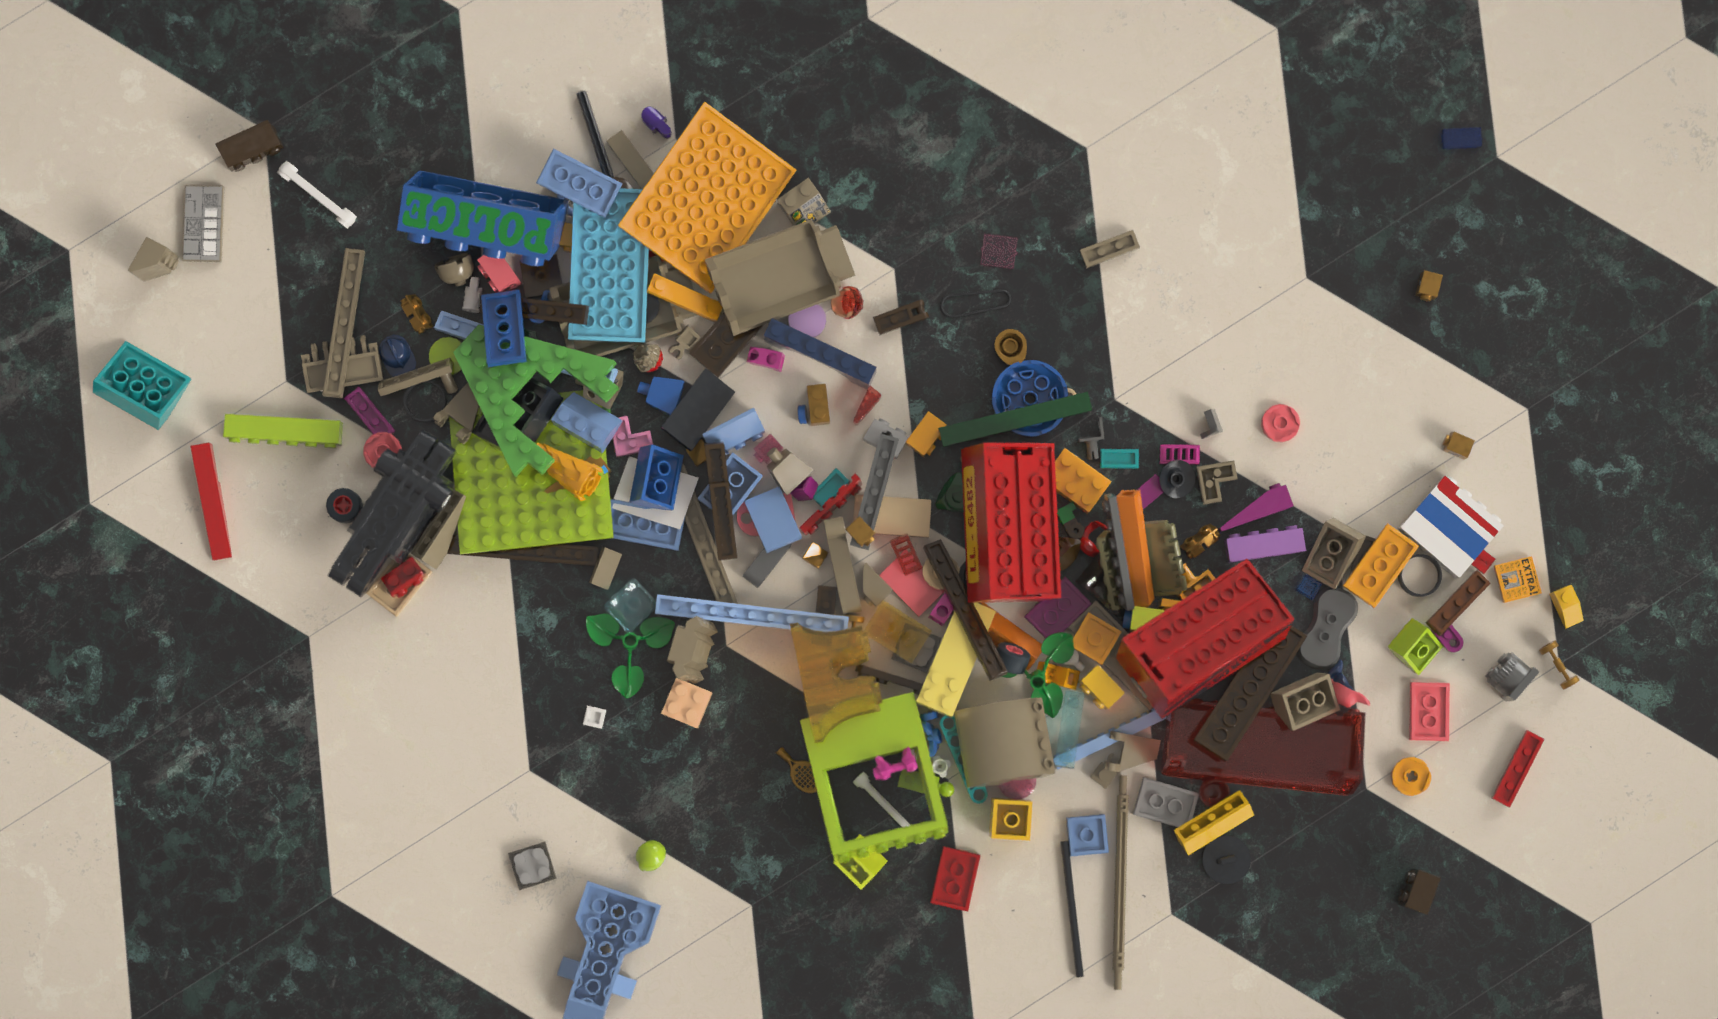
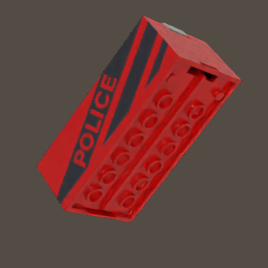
[1116,559,1294,719]

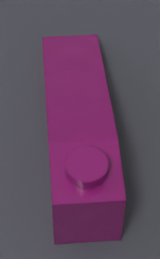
[1218,483,1294,533]

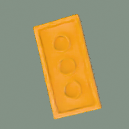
[1343,523,1419,608]

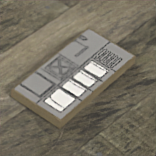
[182,185,224,262]

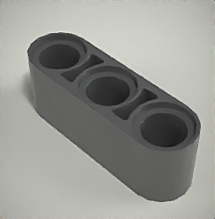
[742,544,792,588]

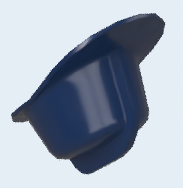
[379,335,416,377]

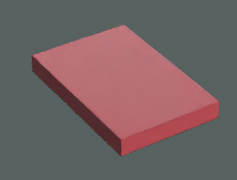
[879,549,945,617]
[1409,682,1450,741]

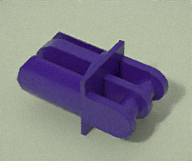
[641,106,672,139]

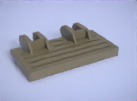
[301,335,384,393]

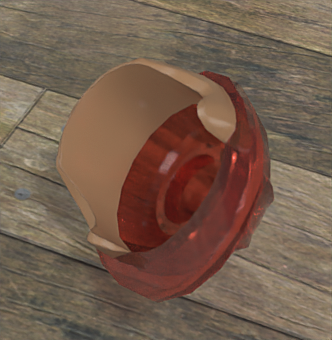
[831,286,864,319]

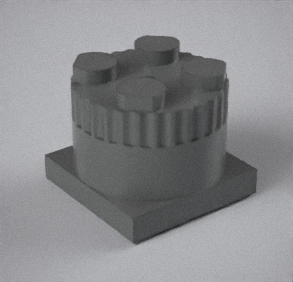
[1485,652,1539,701]

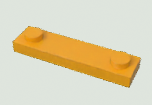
[647,273,722,322]

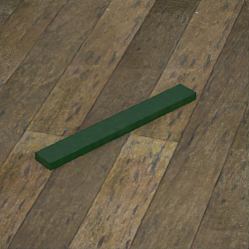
[938,392,1092,447]

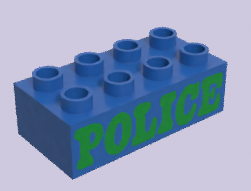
[397,170,569,266]

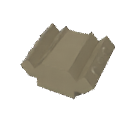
[667,616,718,684]

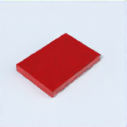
[930,846,981,912]

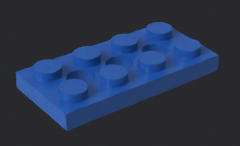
[481,290,527,367]

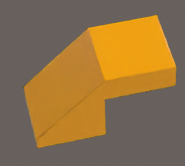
[1037,661,1080,690]

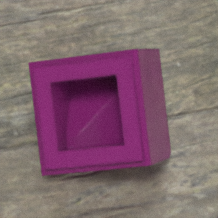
[790,476,818,501]

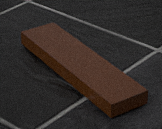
[1426,570,1491,636]

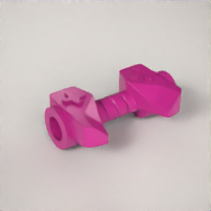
[873,747,917,780]

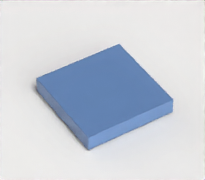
[1066,814,1109,857]

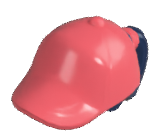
[1327,659,1370,708]

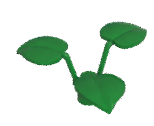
[586,614,675,698]
[1001,632,1074,718]

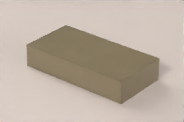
[589,547,622,590]

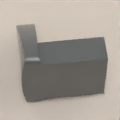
[1200,409,1223,439]

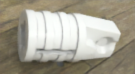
[462,277,482,313]

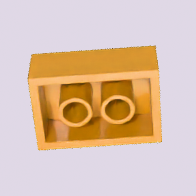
[1055,448,1112,514]

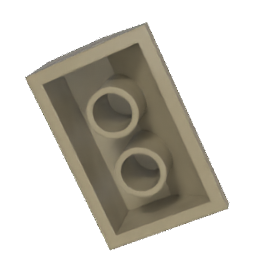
[128,237,179,281]
[1270,673,1340,731]

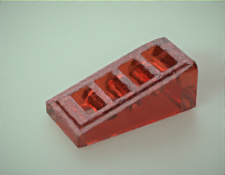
[853,385,881,425]
[890,533,923,576]

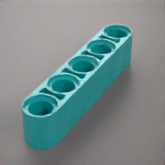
[939,715,988,804]

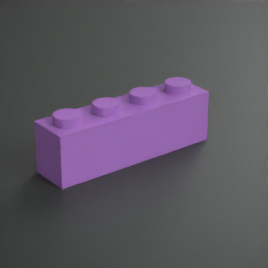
[1224,525,1306,563]

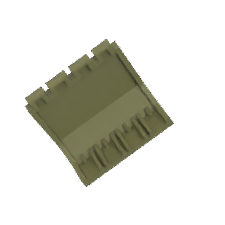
[1096,520,1188,610]

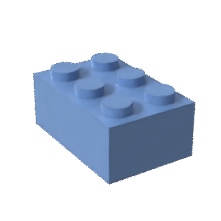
[697,453,763,515]

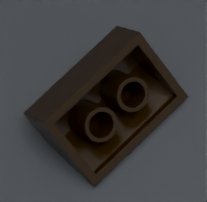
[215,120,284,172]

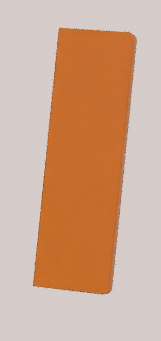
[981,603,1042,670]

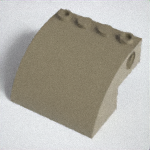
[954,697,1055,788]

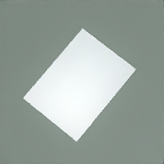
[612,456,698,529]

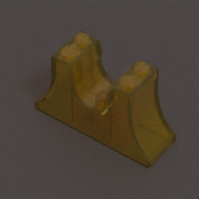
[790,623,883,743]

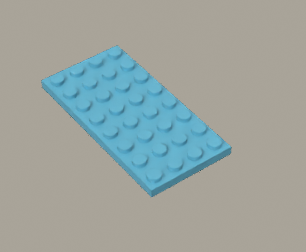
[568,188,649,343]

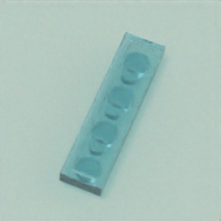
[1055,690,1085,769]

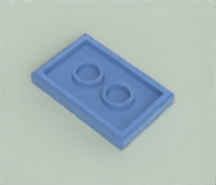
[744,486,802,553]

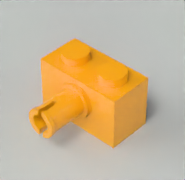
[1177,563,1215,600]

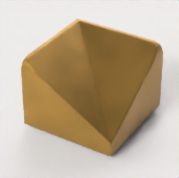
[686,439,706,467]
[802,542,829,569]

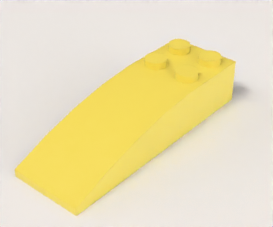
[916,603,996,718]

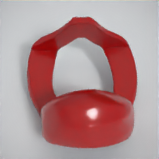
[1080,521,1107,557]

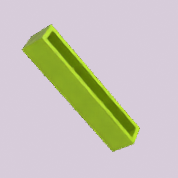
[223,414,343,448]

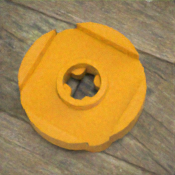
[1391,757,1431,796]

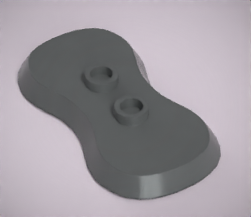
[1296,587,1358,670]

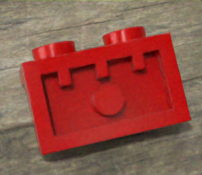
[380,557,426,598]

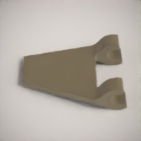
[433,383,479,445]
[1103,731,1161,772]

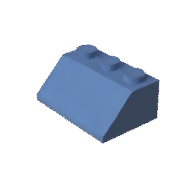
[551,392,623,453]
[702,408,765,456]

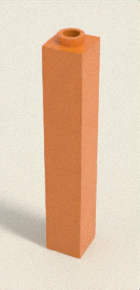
[1116,490,1155,608]

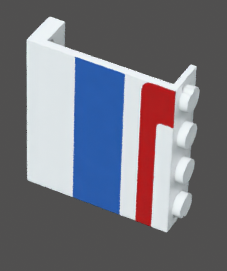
[1397,476,1504,579]

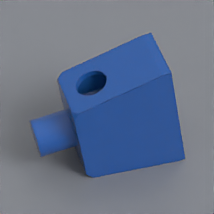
[637,377,685,415]

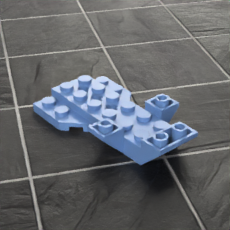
[557,881,661,1019]

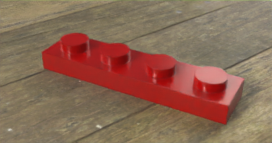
[1491,730,1545,808]

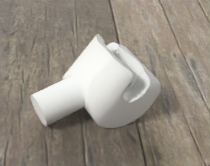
[1063,649,1086,671]

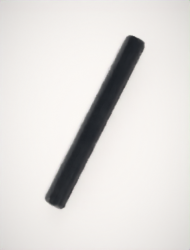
[577,91,614,178]

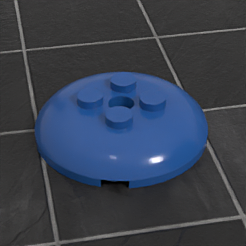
[992,360,1068,436]

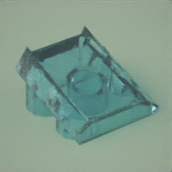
[604,578,656,633]

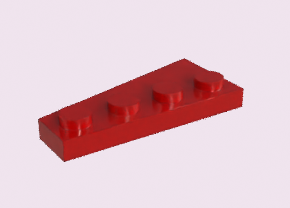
[799,473,862,536]

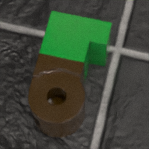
[1057,502,1084,539]

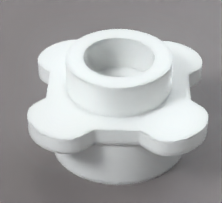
[932,755,951,778]

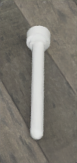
[853,771,922,844]

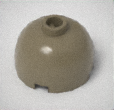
[434,253,474,286]

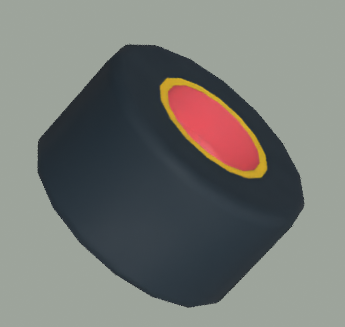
[996,642,1030,674]

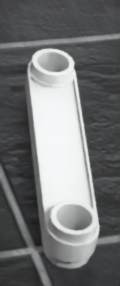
[277,160,357,229]

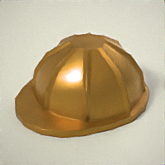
[994,329,1027,365]

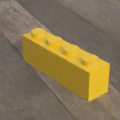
[1174,790,1254,855]

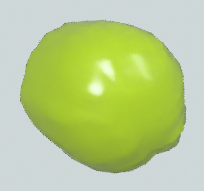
[636,840,666,871]

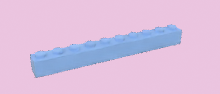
[1053,708,1167,770]

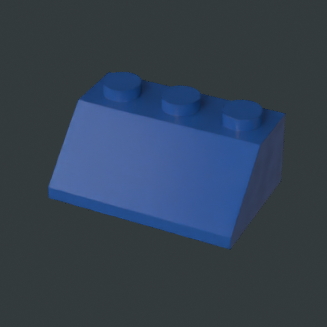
[629,444,684,511]

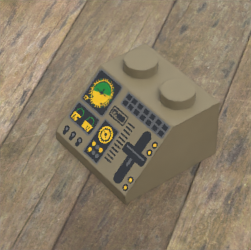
[777,178,831,226]

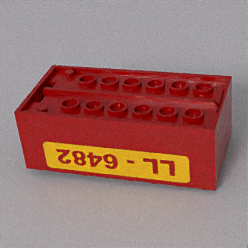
[961,443,1061,603]

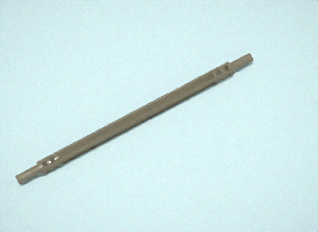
[1112,775,1129,990]

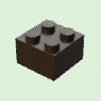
[1398,869,1441,915]

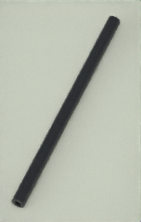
[1061,841,1084,977]

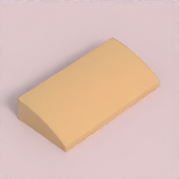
[853,495,931,538]

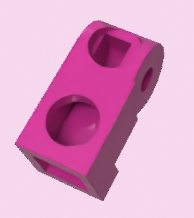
[746,347,785,372]
[928,593,953,627]

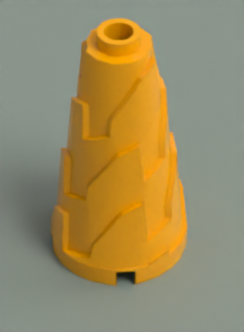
[537,442,602,501]

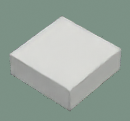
[583,706,606,729]

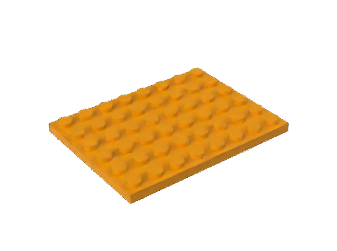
[617,102,796,293]

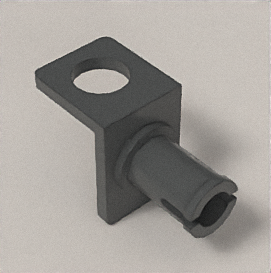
[1077,416,1104,460]

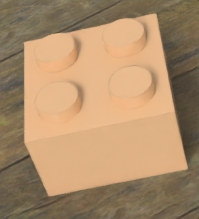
[661,678,713,728]

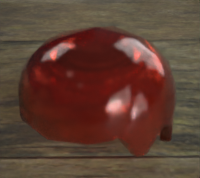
[1199,778,1230,807]

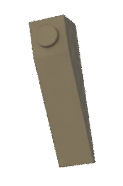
[411,489,466,570]

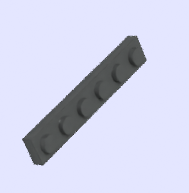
[850,434,899,550]
[1102,493,1135,611]

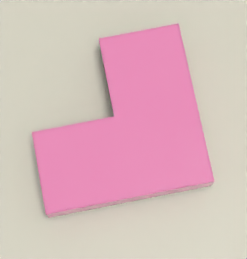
[613,416,653,457]

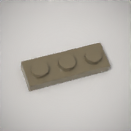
[1080,230,1140,269]

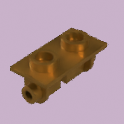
[401,294,433,334]
[1180,524,1221,559]

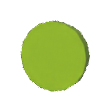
[429,337,461,375]

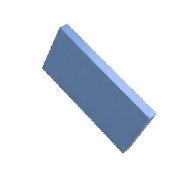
[536,148,622,218]
[610,499,686,551]

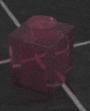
[753,433,784,465]

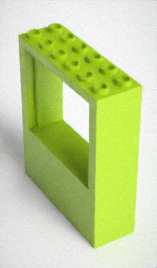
[800,692,948,863]

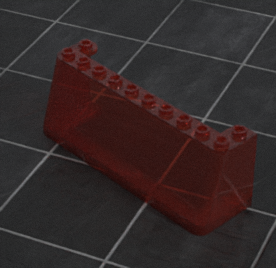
[1161,698,1366,795]

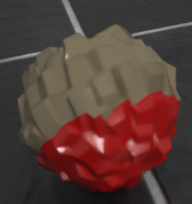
[633,344,663,373]

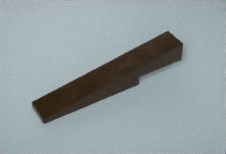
[704,441,737,561]

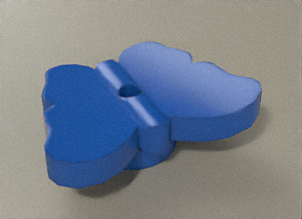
[921,721,942,757]

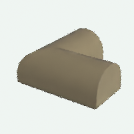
[1196,461,1238,505]

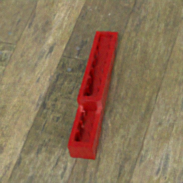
[190,442,232,561]

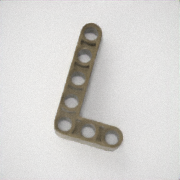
[823,516,862,615]

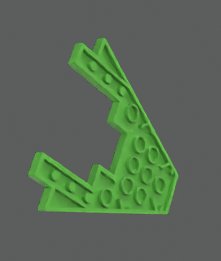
[453,324,619,477]

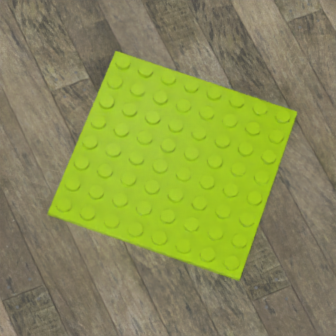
[449,390,614,554]

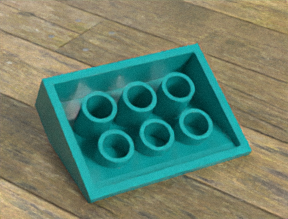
[92,341,191,430]

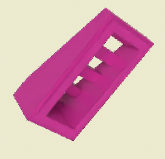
[1160,445,1200,465]

